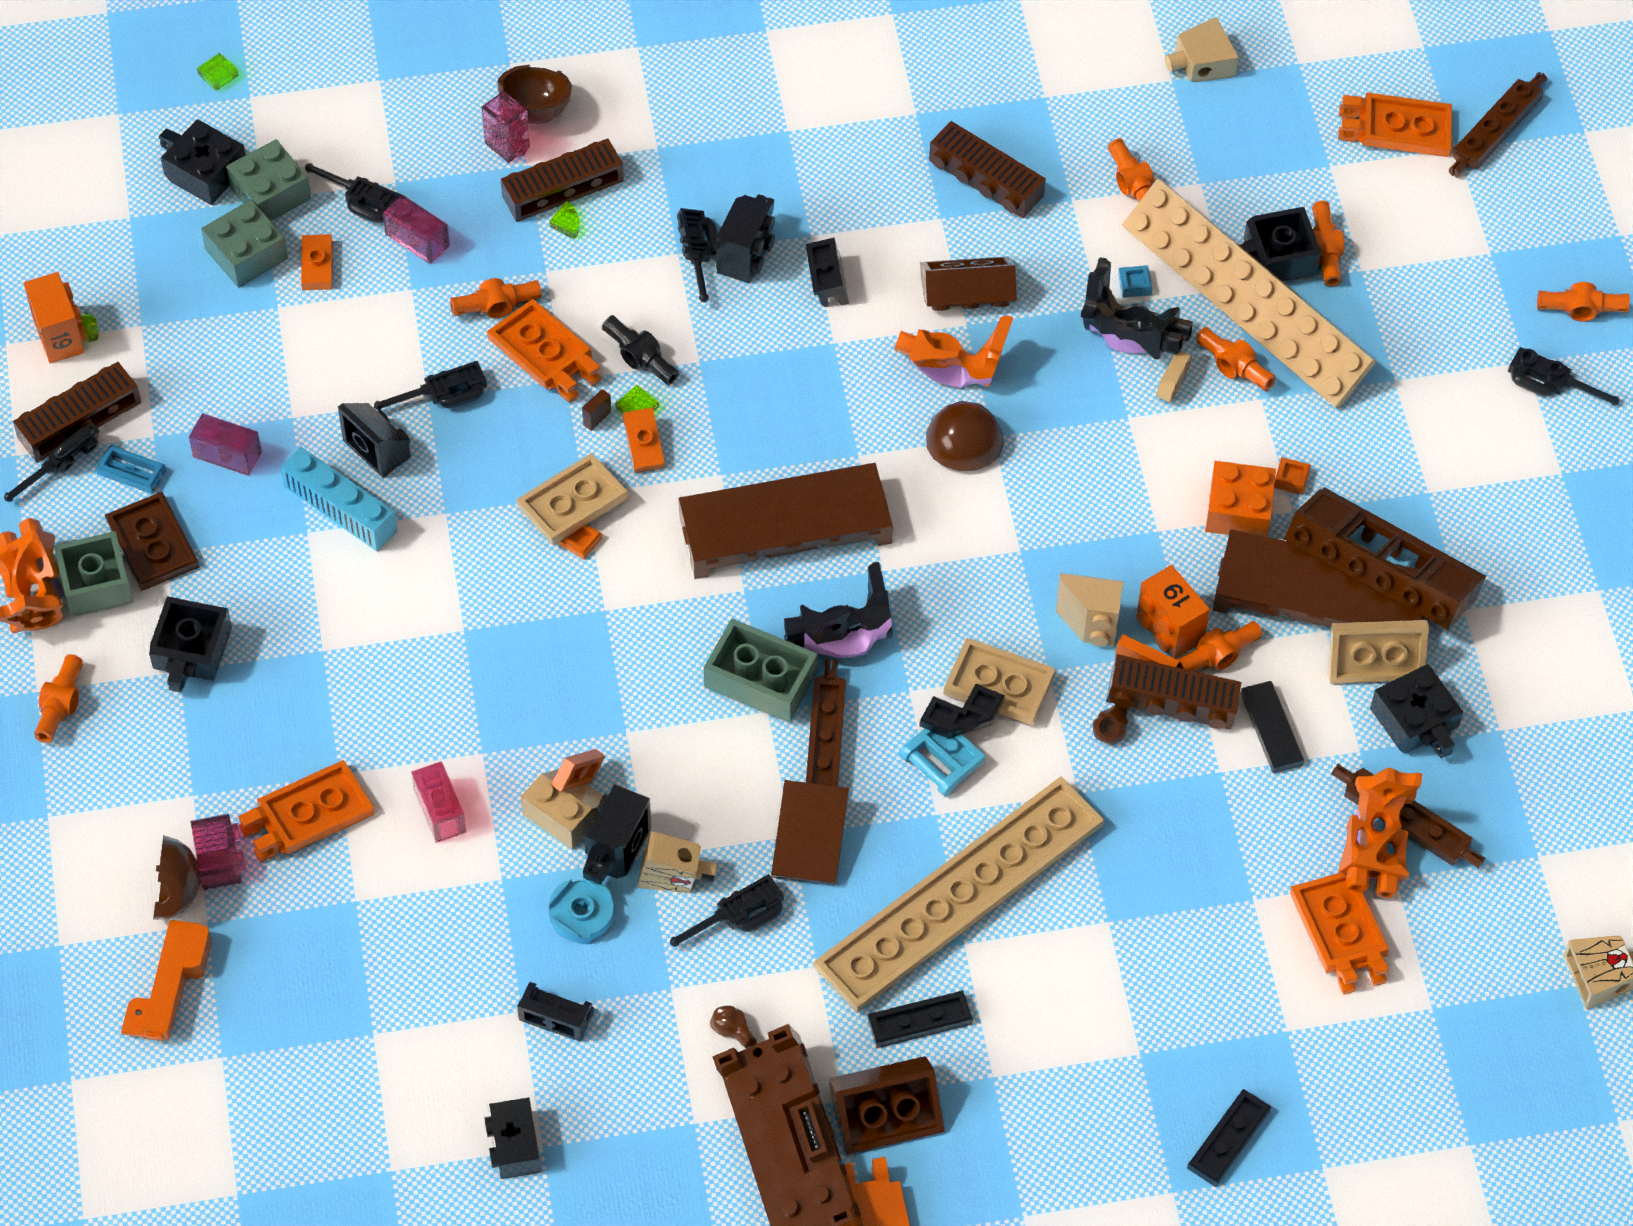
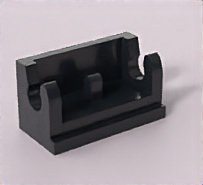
[805,237,849,307]
[517,982,594,1042]

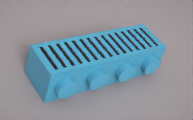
[280,446,397,552]

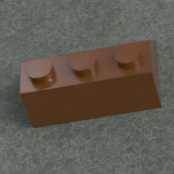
[920,256,1017,311]
[828,1056,945,1154]

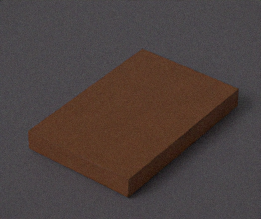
[105,492,199,591]
[771,780,849,885]

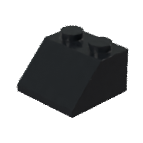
[338,403,411,478]

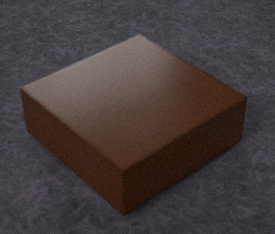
[582,389,611,431]

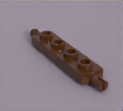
[1449,72,1547,178]
[806,659,846,787]
[1331,763,1486,869]

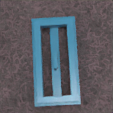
[96,445,166,494]

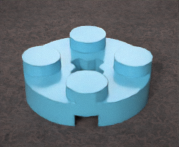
[549,878,615,944]

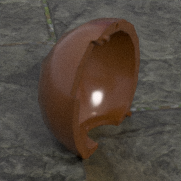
[497,64,572,124]
[926,401,1004,471]
[153,835,201,920]

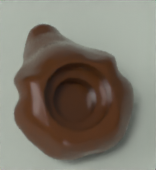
[1092,705,1128,745]
[710,1005,757,1048]

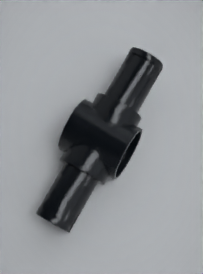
[602,315,679,386]

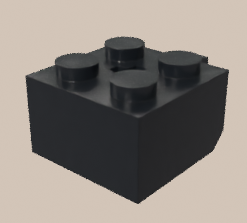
[159,119,246,206]
[716,194,775,284]
[1240,207,1322,281]
[149,596,232,693]
[1370,664,1463,759]
[583,784,651,885]

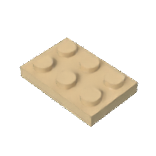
[516,453,629,545]
[1328,620,1429,683]
[943,638,1055,726]

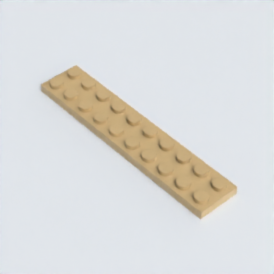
[1122,178,1377,409]
[814,776,1104,1013]

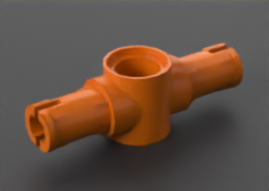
[1108,138,1154,202]
[1312,201,1344,287]
[450,278,541,318]
[1537,282,1630,322]
[1196,327,1276,392]
[1177,621,1262,672]
[34,654,83,743]

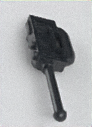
[305,163,406,223]
[677,208,718,303]
[1508,347,1620,406]
[373,361,487,410]
[4,422,100,502]
[670,874,784,947]

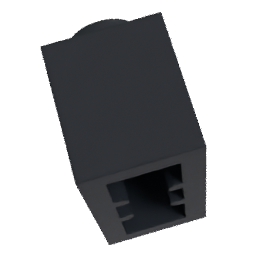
[484,1097,541,1179]

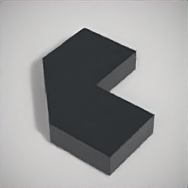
[919,683,1005,739]

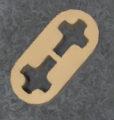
[1156,351,1192,403]

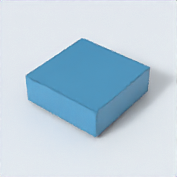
[1118,265,1153,298]

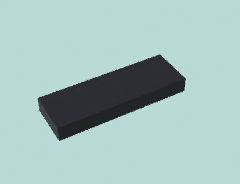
[1240,681,1304,773]
[867,990,973,1048]
[1187,1089,1271,1187]

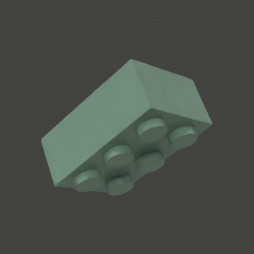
[704,618,818,722]

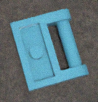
[899,728,986,797]

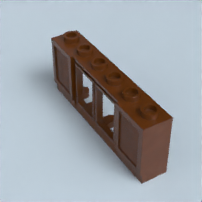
[1284,487,1486,630]

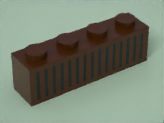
[929,121,1046,218]
[501,138,624,222]
[13,362,141,463]
[1106,654,1242,730]

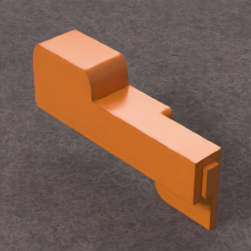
[121,920,212,1041]

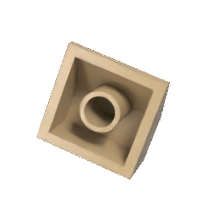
[1056,573,1123,646]
[521,769,603,850]

